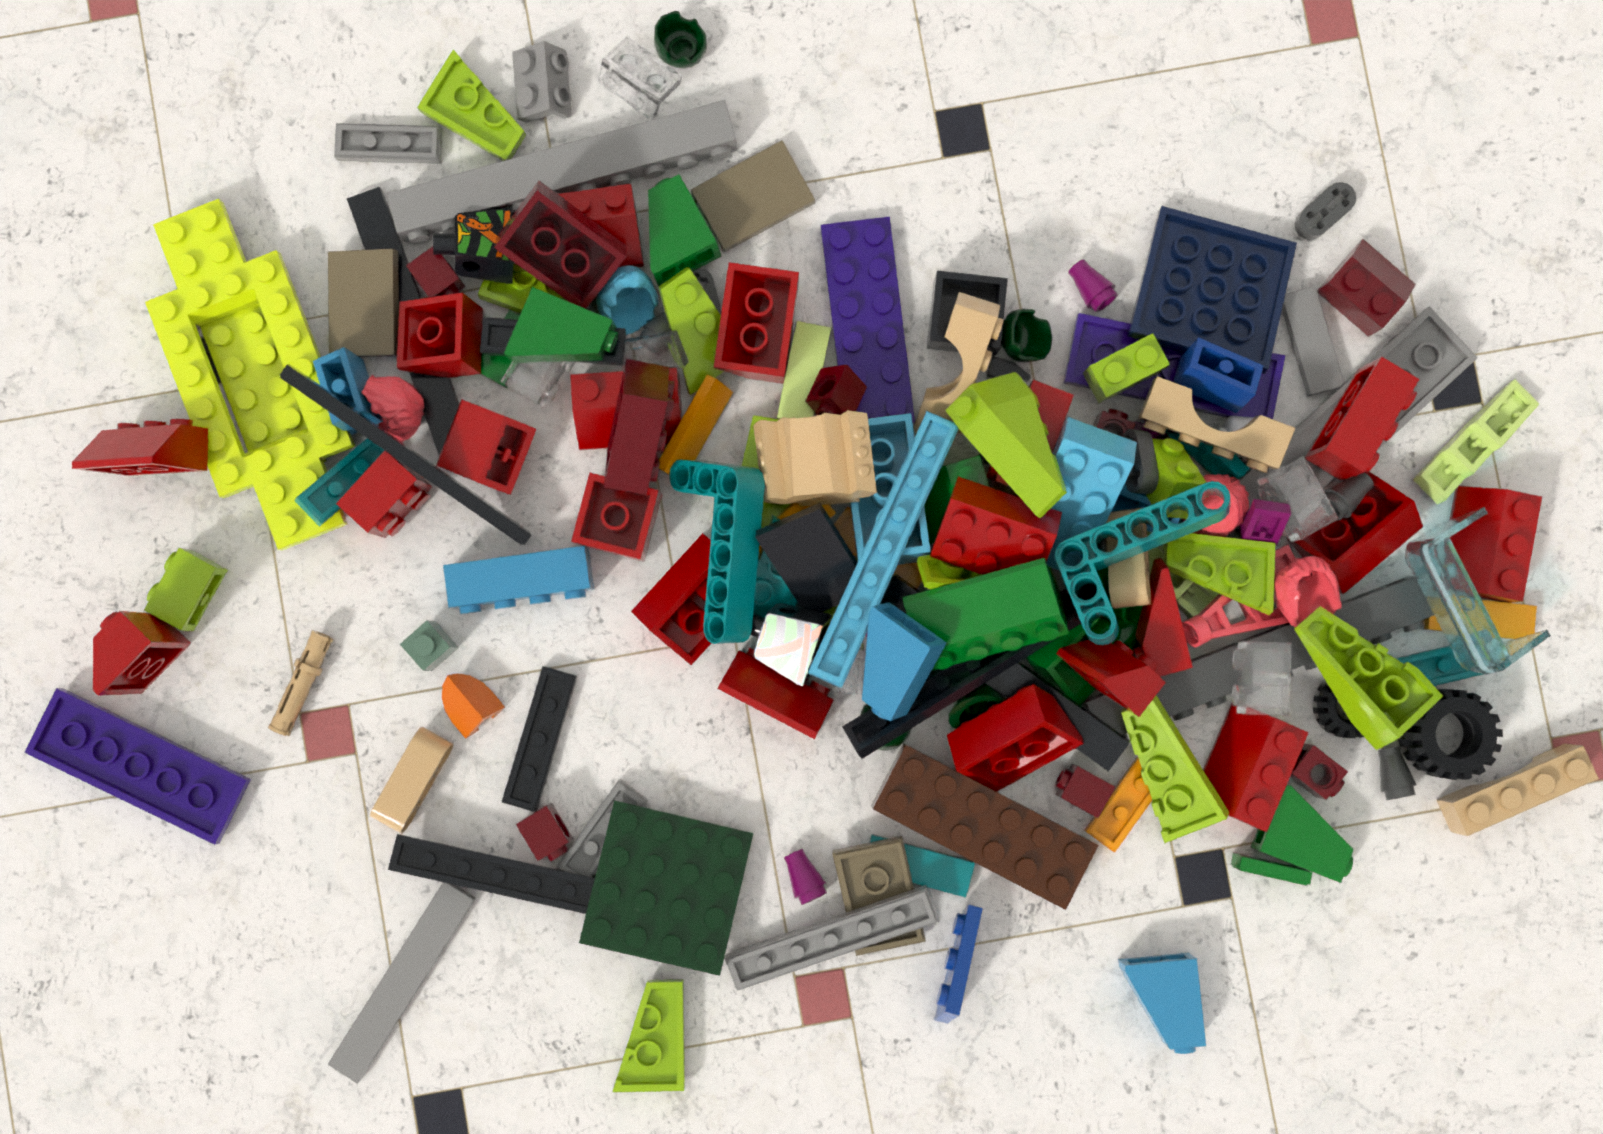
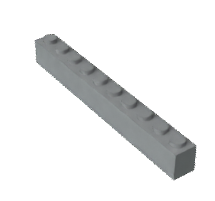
[386,100,738,244]

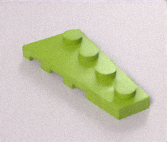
[1121,695,1229,844]

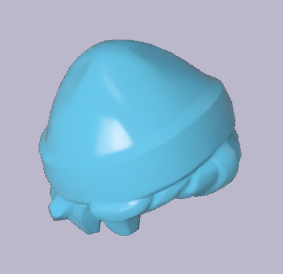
[596,265,659,335]

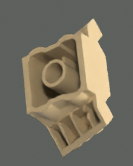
[753,410,877,507]

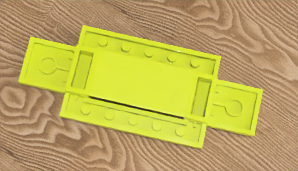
[145,199,356,551]

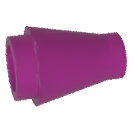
[1068,259,1118,312]
[784,849,827,905]

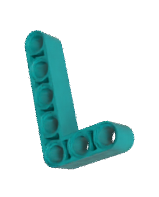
[669,460,765,644]
[1055,481,1231,645]

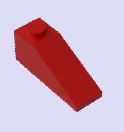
[1133,558,1193,677]

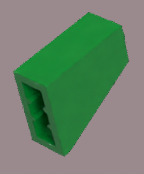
[648,174,722,286]
[504,287,619,363]
[1251,785,1354,883]

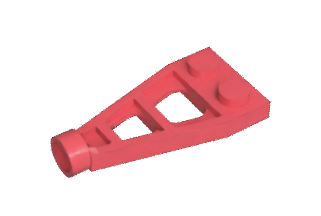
[1182,544,1296,647]

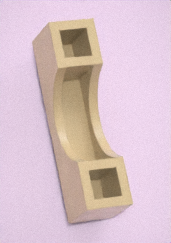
[913,292,1004,445]
[1138,376,1295,473]
[1436,744,1599,836]

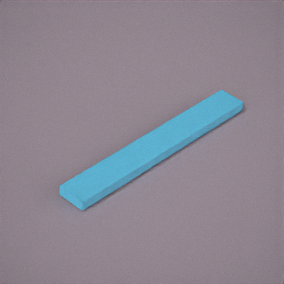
[808,411,959,689]

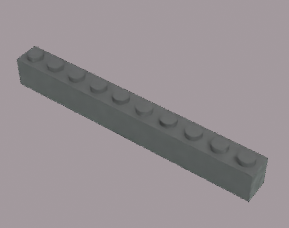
[1082,575,1435,739]

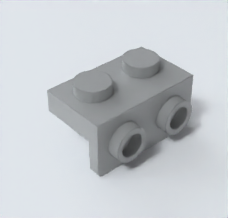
[512,41,572,123]

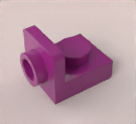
[1240,499,1291,545]

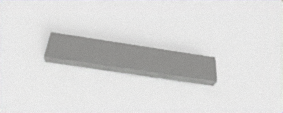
[328,882,476,1084]
[724,885,939,991]

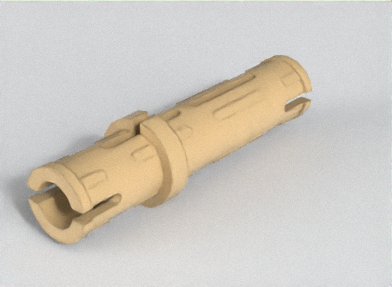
[268,630,334,736]

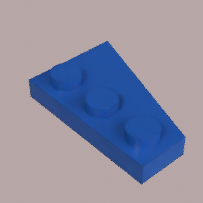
[934,905,983,1024]

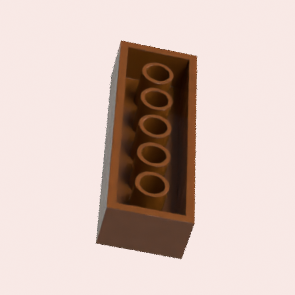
[871,743,1099,910]

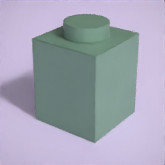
[400,620,459,671]

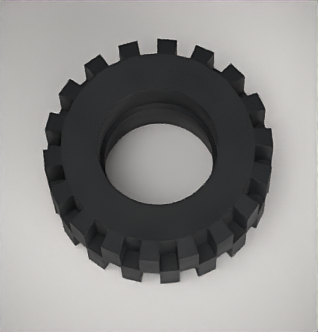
[1398,689,1503,780]

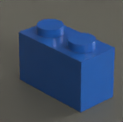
[1173,337,1264,413]

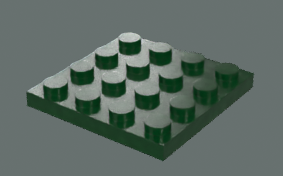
[579,800,753,976]

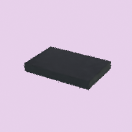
[755,502,858,612]

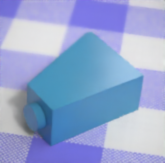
[862,602,947,721]
[1118,952,1206,1054]

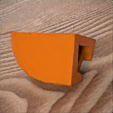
[442,673,505,739]

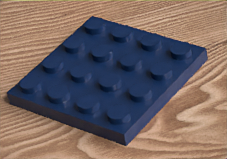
[1127,206,1297,374]

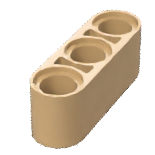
[1106,508,1151,609]
[370,727,454,834]

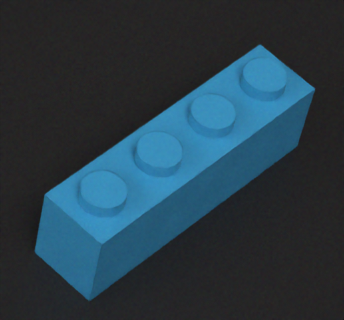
[443,546,594,614]

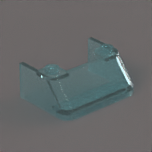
[1405,507,1551,675]

